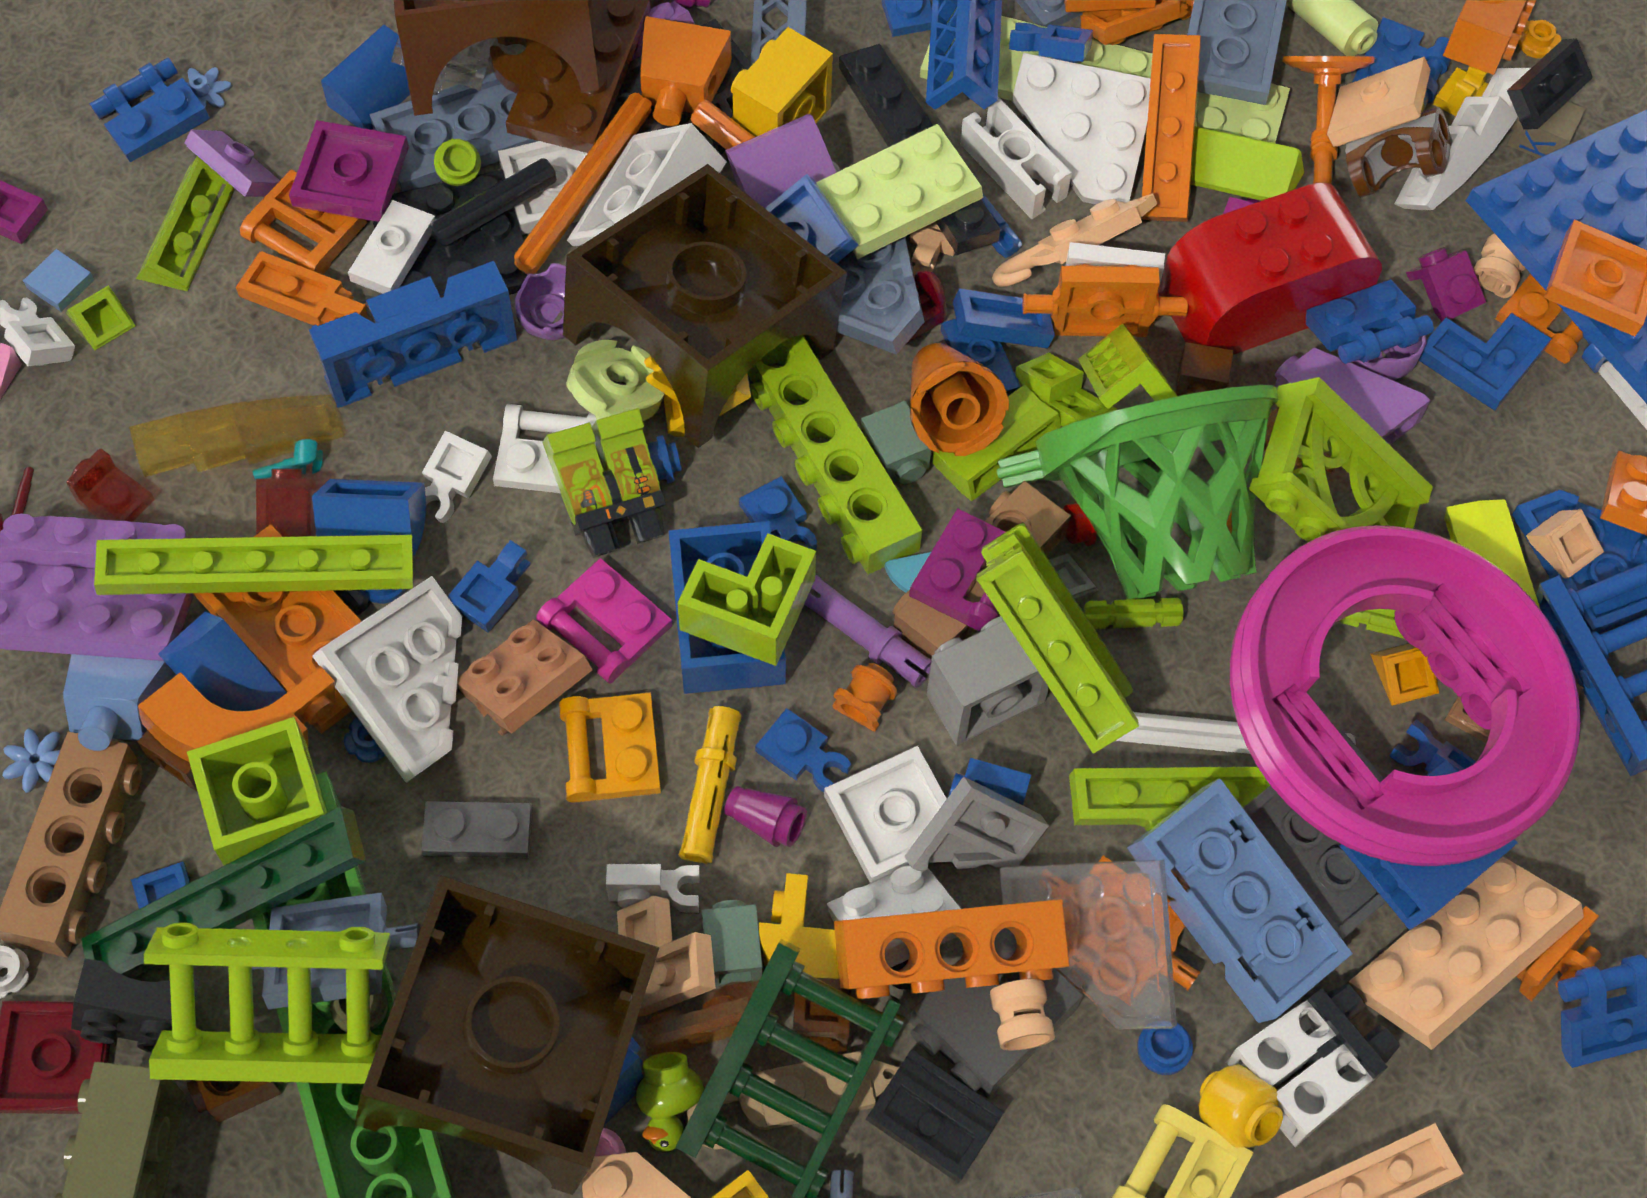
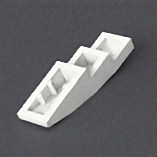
[1394,68,1531,210]

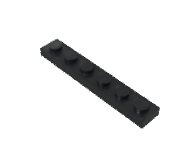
[839,43,1000,255]

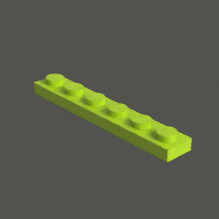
[94,535,413,595]

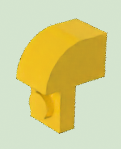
[759,873,839,979]

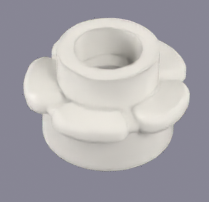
[0,946,30,999]

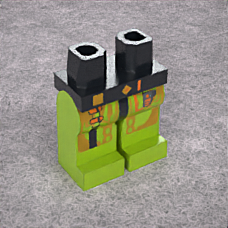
[543,408,666,558]

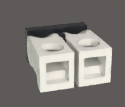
[1226,984,1400,1147]

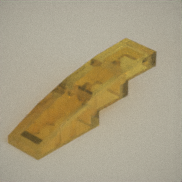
[129,395,344,477]

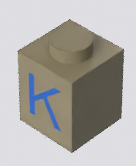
[1507,101,1585,158]

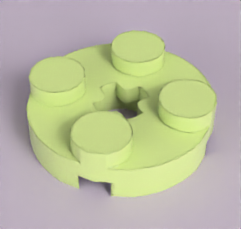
[566,340,664,421]

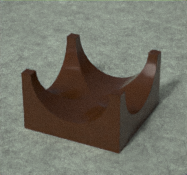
[394,0,599,116]

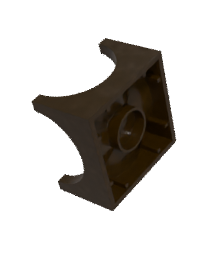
[563,164,847,448]
[355,875,659,1195]

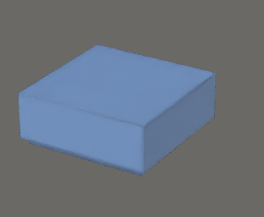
[23,249,94,312]

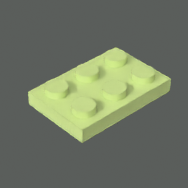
[816,124,983,259]

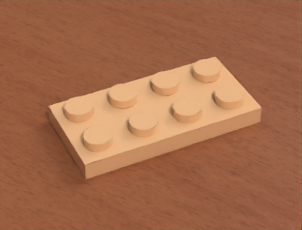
[1349,856,1584,1050]

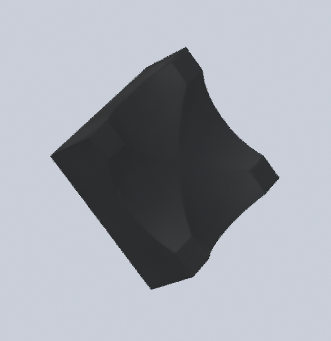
[71,958,200,1052]

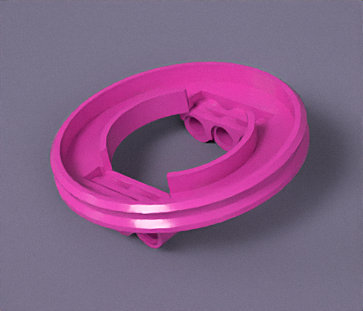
[1230,525,1581,866]

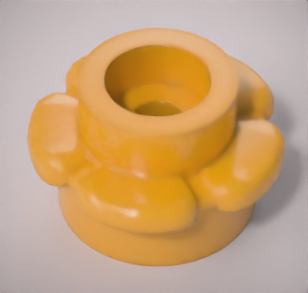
[1518,20,1561,59]

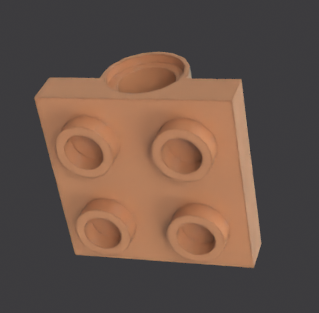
[457,619,592,736]

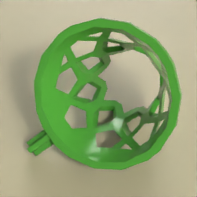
[997,385,1279,600]

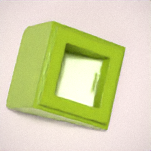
[66,285,136,351]

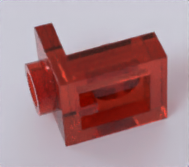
[66,448,155,522]
[256,469,316,537]

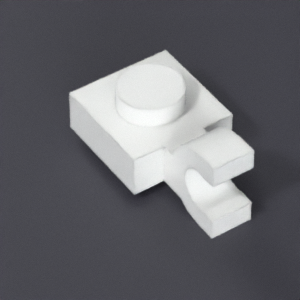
[606,864,700,913]

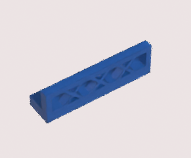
[926,0,1002,110]

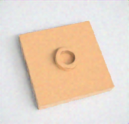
[1327,57,1431,147]

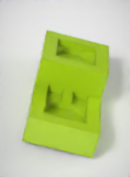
[1015,352,1117,427]

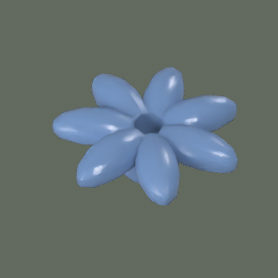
[186,67,232,109]
[2,728,60,793]

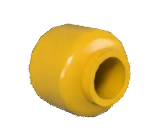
[1199,1064,1283,1148]

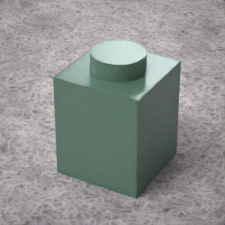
[861,401,931,485]
[702,900,762,986]

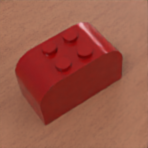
[1158,183,1382,355]

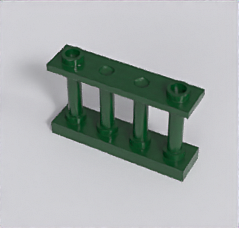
[675,939,905,1198]

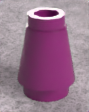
[725,786,807,847]

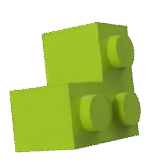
[677,533,816,666]

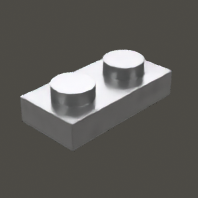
[421,801,532,858]

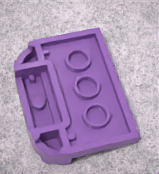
[0,514,194,661]

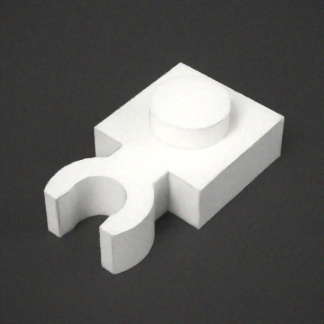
[0,298,75,366]
[422,431,492,523]

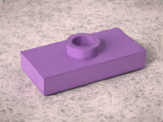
[185,129,280,197]

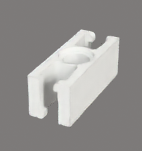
[960,97,1072,219]

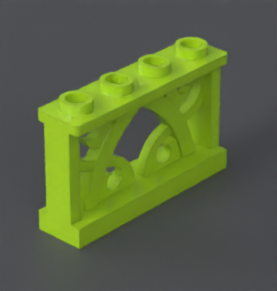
[1249,377,1433,542]

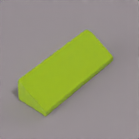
[1191,126,1304,201]
[136,156,235,291]

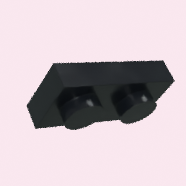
[1507,38,1593,130]

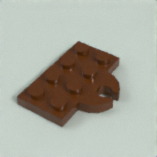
[490,0,651,153]

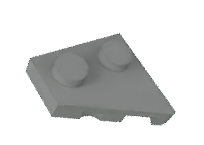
[904,777,1049,871]

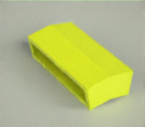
[1444,499,1540,609]

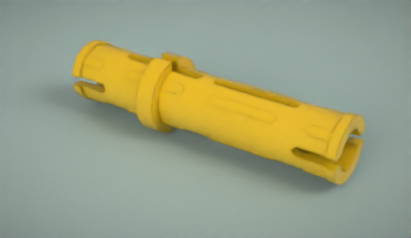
[679,706,742,864]

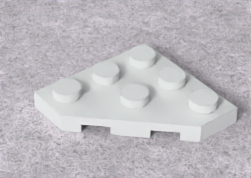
[1013,53,1151,204]
[312,576,462,783]

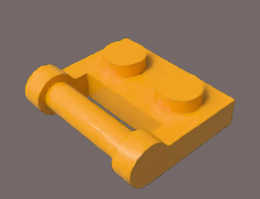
[559,692,661,803]

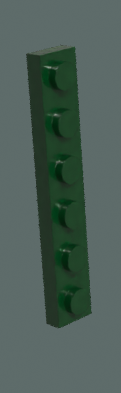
[81,806,366,979]

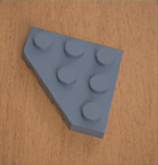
[836,236,925,355]

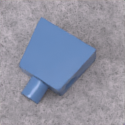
[63,654,176,751]

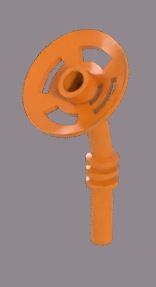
[1283,56,1375,185]

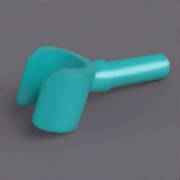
[253,439,323,481]

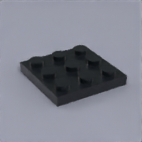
[373,169,528,298]

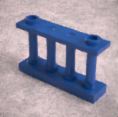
[1536,539,1647,777]

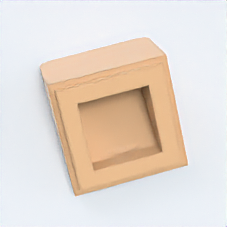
[1526,509,1604,578]

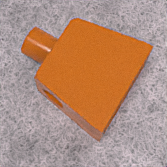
[641,16,732,126]

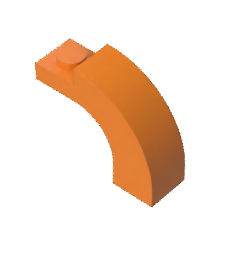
[138,666,335,762]

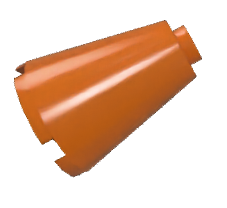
[910,343,1009,456]

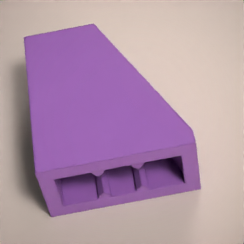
[1274,347,1430,445]

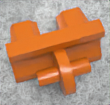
[1516,906,1601,1002]

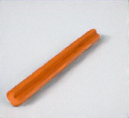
[514,92,652,274]

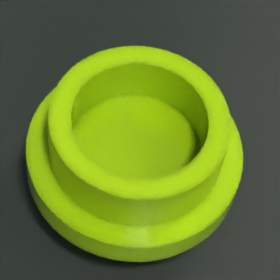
[434,139,481,186]

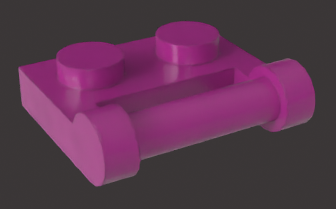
[909,508,1006,631]

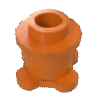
[832,663,898,732]

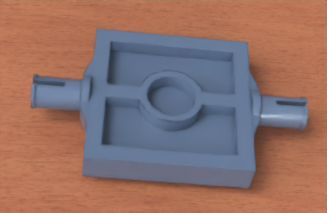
[252,892,421,1009]

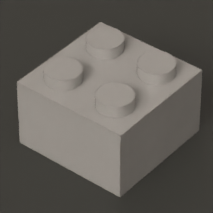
[926,616,1049,746]

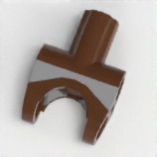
[1345,102,1451,198]

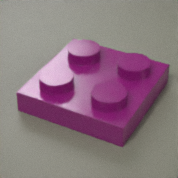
[289,120,409,222]

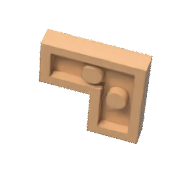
[617,896,716,1016]

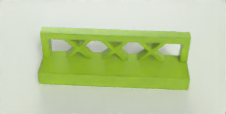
[1078,323,1178,409]

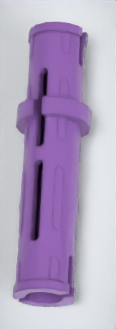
[804,575,931,688]

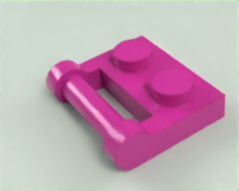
[536,558,673,684]

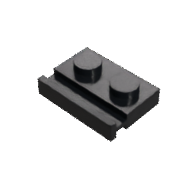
[865,1049,1004,1183]

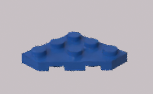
[1512,490,1647,633]

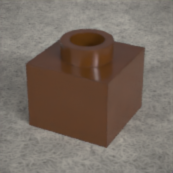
[1175,342,1233,396]

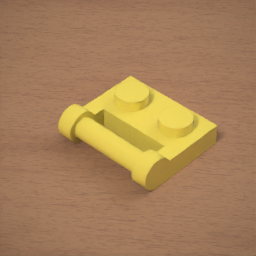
[1112,1104,1253,1198]

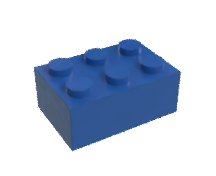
[669,521,786,694]

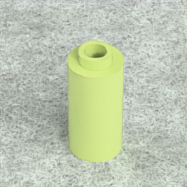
[1286,0,1378,56]

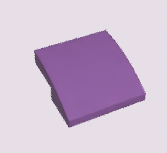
[725,114,836,208]

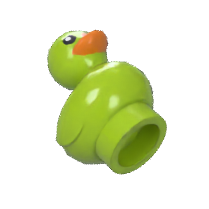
[635,1052,704,1152]

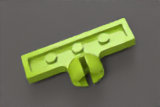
[1069,767,1270,832]

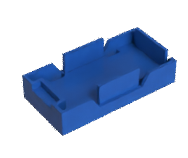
[309,261,517,408]

